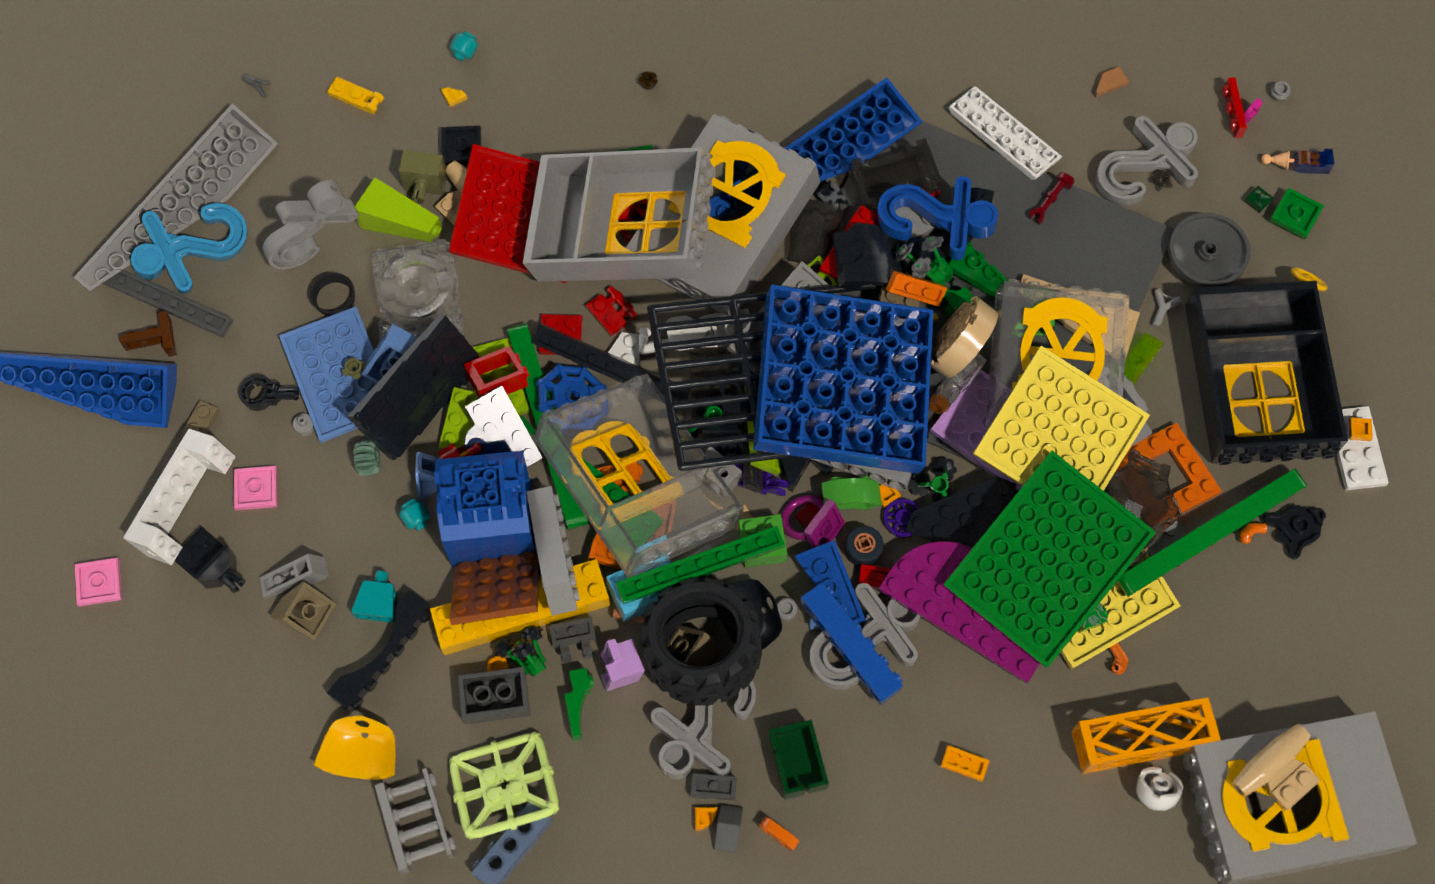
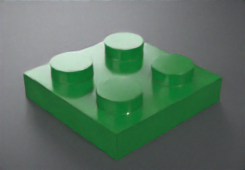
[1270,187,1324,239]

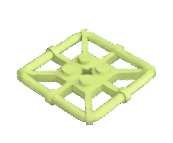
[449,731,559,839]

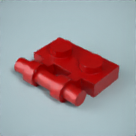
[586,286,638,337]

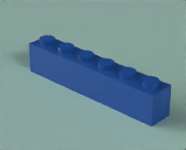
[800,582,903,706]

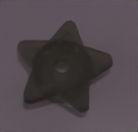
[1148,169,1173,192]

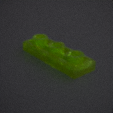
[1114,333,1164,385]

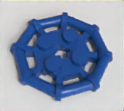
[536,364,609,432]

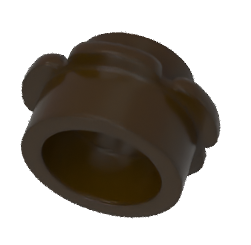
[639,71,658,90]

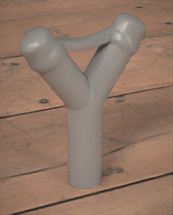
[1152,289,1182,328]

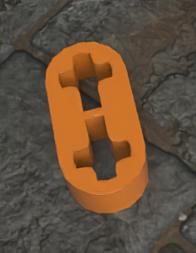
[759,816,800,851]

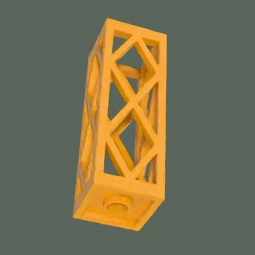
[1071,697,1221,774]

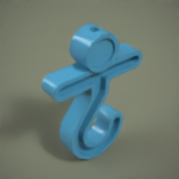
[131,203,247,294]

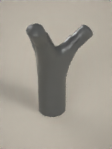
[242,74,270,98]
[952,279,981,294]

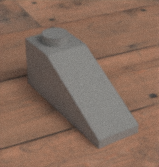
[259,554,329,598]

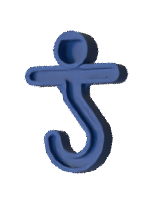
[877,176,998,260]

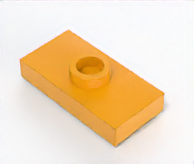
[940,745,990,782]

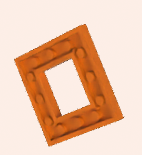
[1114,422,1222,528]

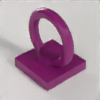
[781,495,845,548]

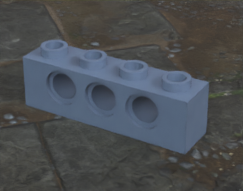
[471,803,552,884]

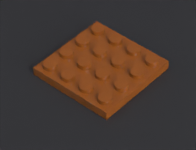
[449,551,540,625]

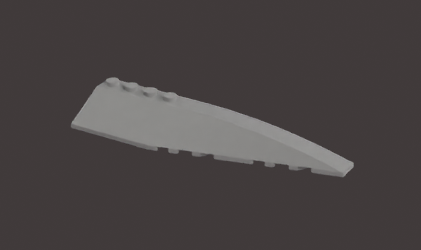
[73,103,278,291]

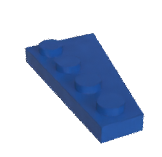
[795,540,866,623]

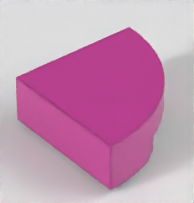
[1244,98,1263,123]

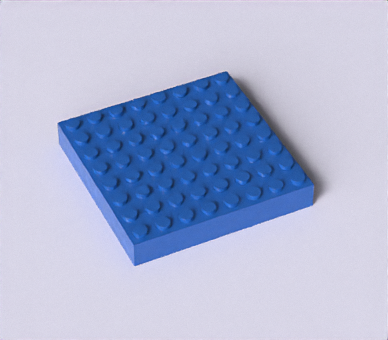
[753,284,933,474]

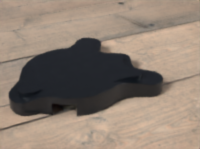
[1263,505,1326,560]

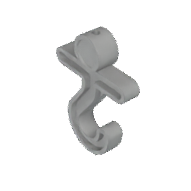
[1095,116,1198,206]
[262,180,359,270]
[809,583,920,689]
[651,680,756,780]

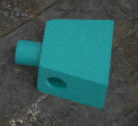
[351,571,396,623]

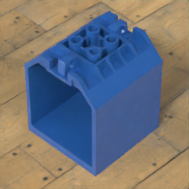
[434,450,536,567]

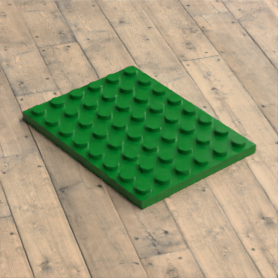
[943,451,1156,669]

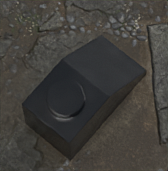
[781,456,812,492]

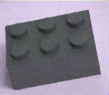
[458,667,531,725]

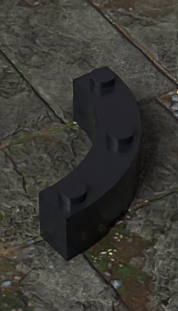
[906,188,994,259]

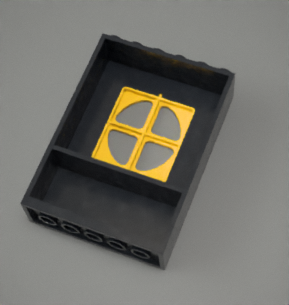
[1185,281,1348,465]

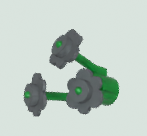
[896,236,946,283]

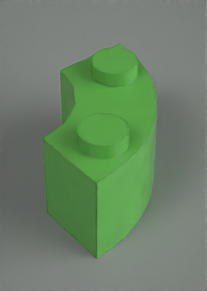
[822,476,882,511]

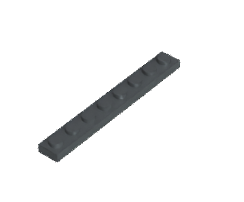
[90,256,233,338]

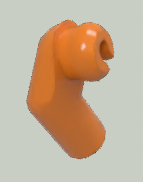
[1239,523,1267,544]
[1109,643,1129,675]

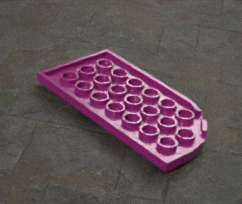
[878,542,1040,684]

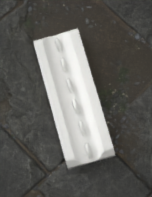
[949,86,1062,180]

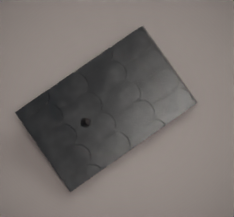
[348,314,480,460]

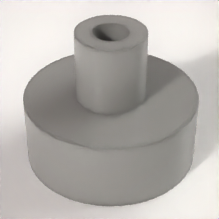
[293,414,315,436]

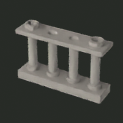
[375,768,456,874]

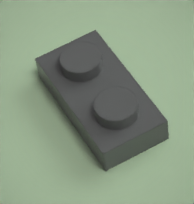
[691,773,737,801]

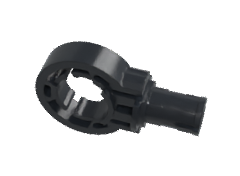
[239,375,299,411]

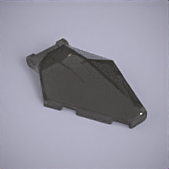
[1105,449,1182,569]

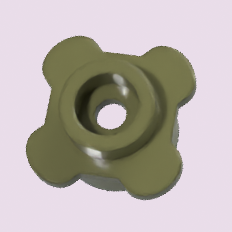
[342,358,366,380]

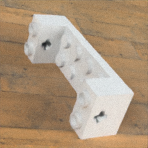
[123,429,236,565]

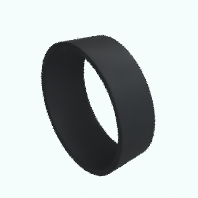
[310,273,355,317]

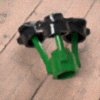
[494,626,547,677]

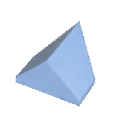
[415,452,438,501]

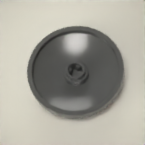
[1168,213,1251,287]

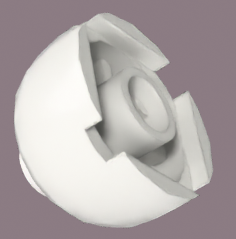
[1136,767,1183,811]

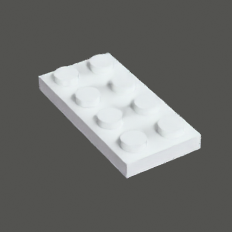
[1337,406,1389,490]

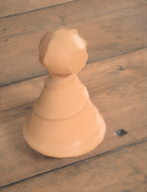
[1261,150,1294,170]

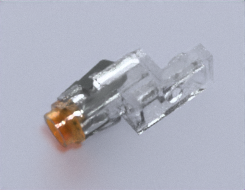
[929,353,987,414]

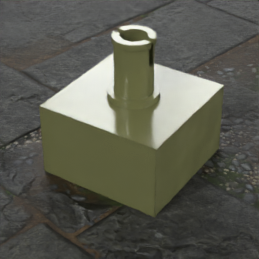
[399,150,447,204]

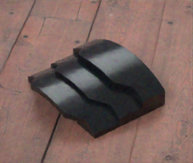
[833,222,909,291]

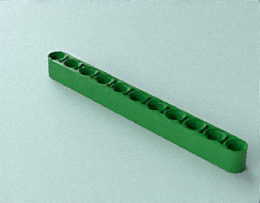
[507,323,588,530]
[1117,468,1308,597]

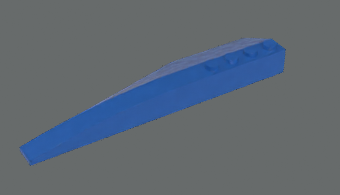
[708,77,923,221]

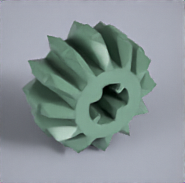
[353,440,381,476]

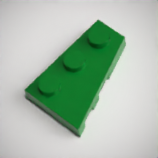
[949,241,1009,300]

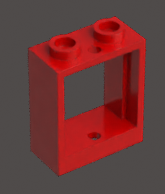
[464,346,529,398]

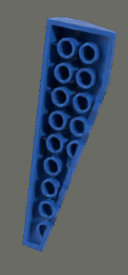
[0,352,177,428]

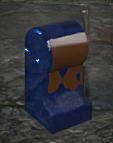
[1293,149,1335,174]

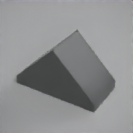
[714,804,743,853]

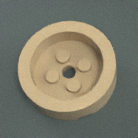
[931,296,998,378]

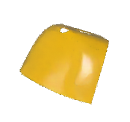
[313,715,396,780]

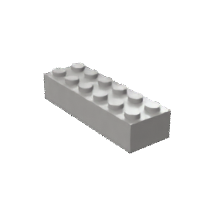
[526,486,580,616]

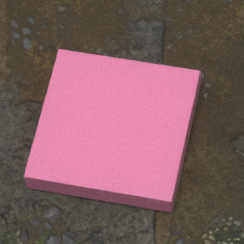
[234,465,278,511]
[75,557,122,607]

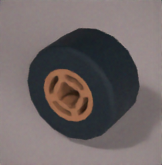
[844,526,884,567]

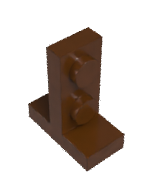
[119,311,177,357]

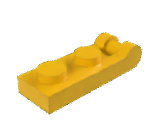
[327,77,384,114]

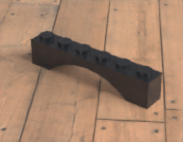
[327,590,432,713]

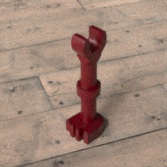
[1029,172,1075,225]

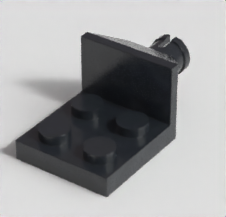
[174,527,245,593]

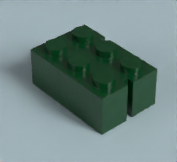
[768,719,829,800]

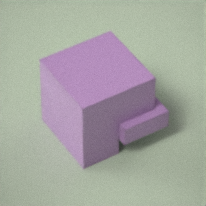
[601,639,644,691]

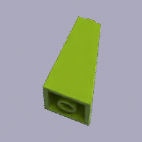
[355,177,442,242]

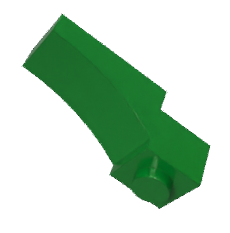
[565,668,594,741]

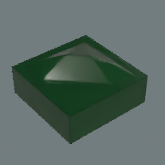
[1244,186,1274,213]

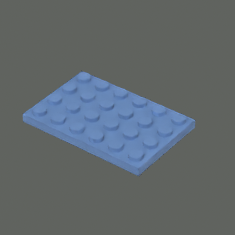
[279,306,377,443]

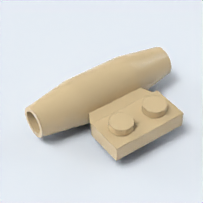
[435,161,467,225]
[1232,724,1320,811]

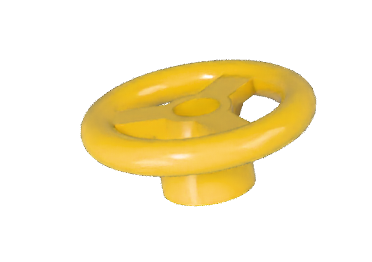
[1291,267,1328,291]

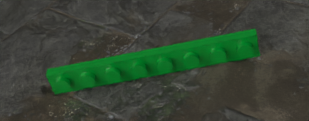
[615,526,785,605]

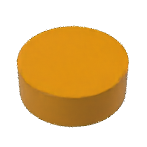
[487,656,510,672]

